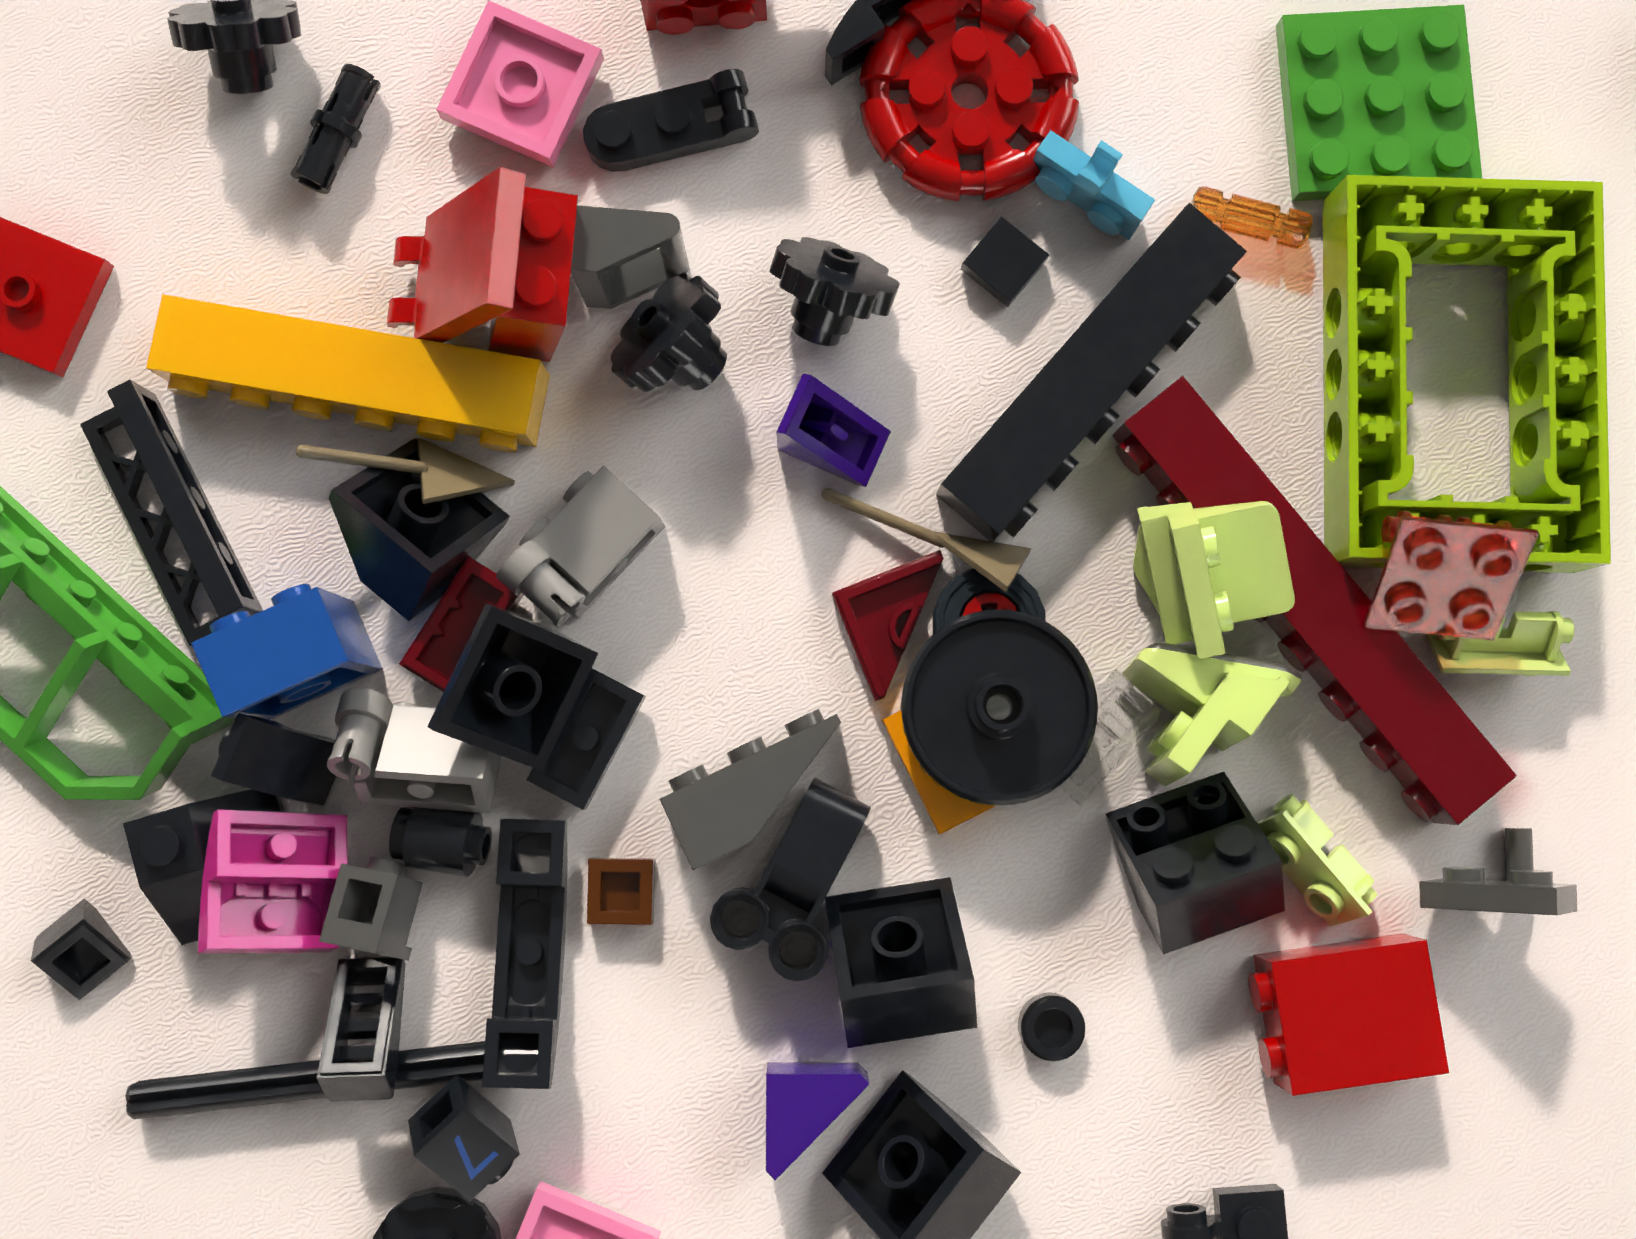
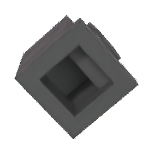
[319,857,423,961]

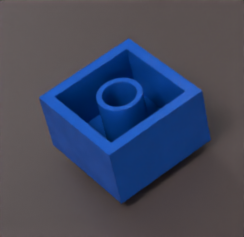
[191,584,383,720]

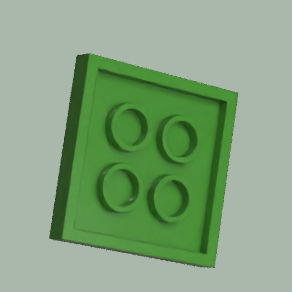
[1276,5,1482,201]

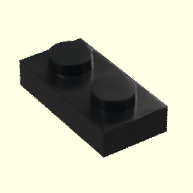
[526,668,646,810]

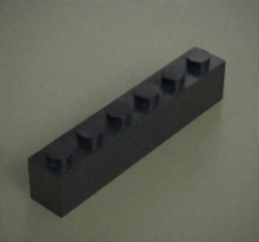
[936,202,1247,542]

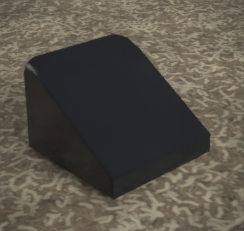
[31,899,131,1000]

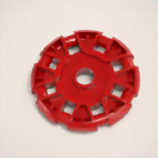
[859,0,1079,202]

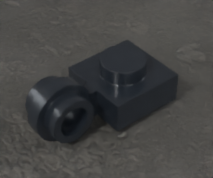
[1161,1184,1288,1239]

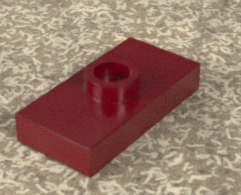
[399,556,524,692]

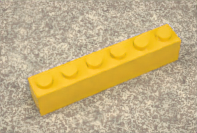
[146,294,550,453]

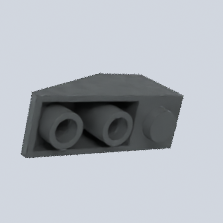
[659,709,841,870]

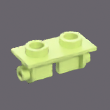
[1424,609,1574,676]
[1257,794,1377,927]

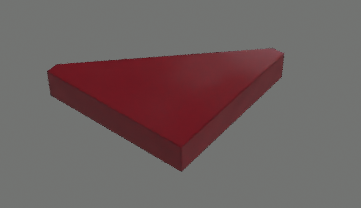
[832,550,944,702]

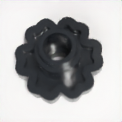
[167,0,302,94]
[769,237,900,346]
[610,272,727,392]

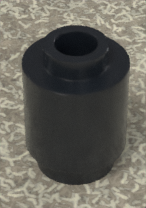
[389,807,492,877]

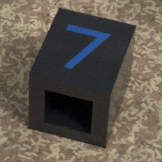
[408,1075,520,1201]

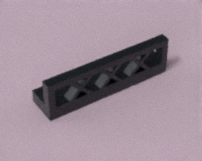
[80,380,263,646]

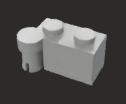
[496,465,665,627]
[327,688,502,813]

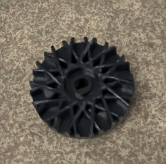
[900,609,1098,806]

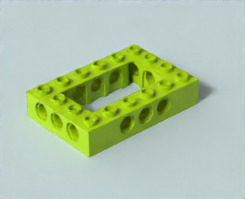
[1323,175,1611,573]

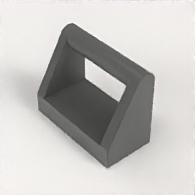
[571,205,689,309]

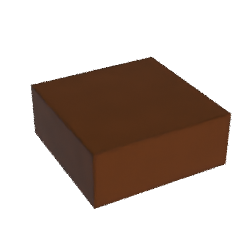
[587,858,655,925]

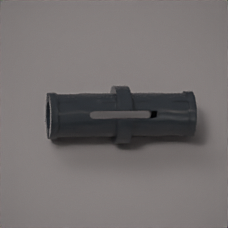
[290,63,381,194]

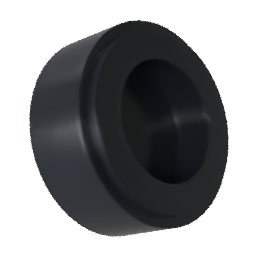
[1018,992,1085,1061]

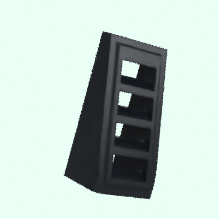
[317,957,406,1101]

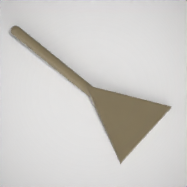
[821,488,1031,592]

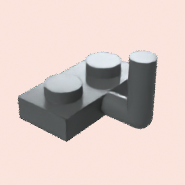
[1419,828,1578,916]

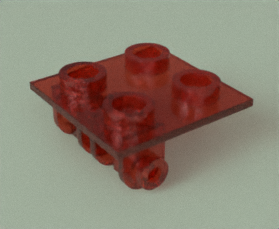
[1364,511,1539,640]

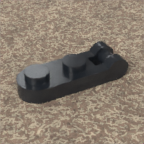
[583,69,759,172]

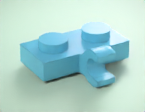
[1033,130,1155,240]

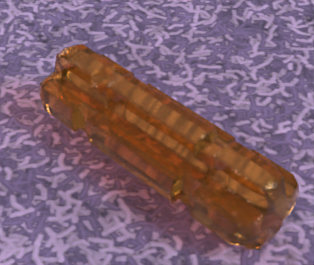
[1190,186,1313,249]

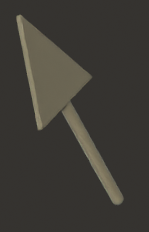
[295,437,515,504]

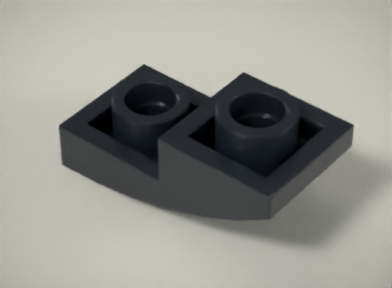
[211,713,336,806]

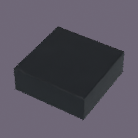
[960,216,1049,307]

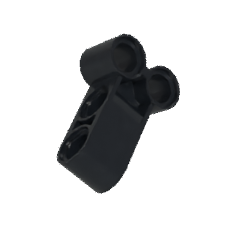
[710,777,871,981]

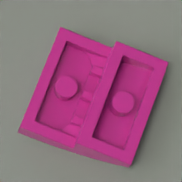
[198,809,348,953]

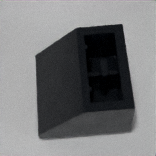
[1106,771,1285,955]

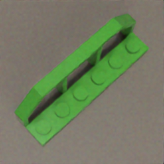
[0,486,235,800]

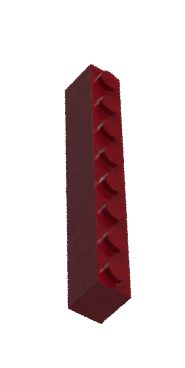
[1112,375,1517,825]

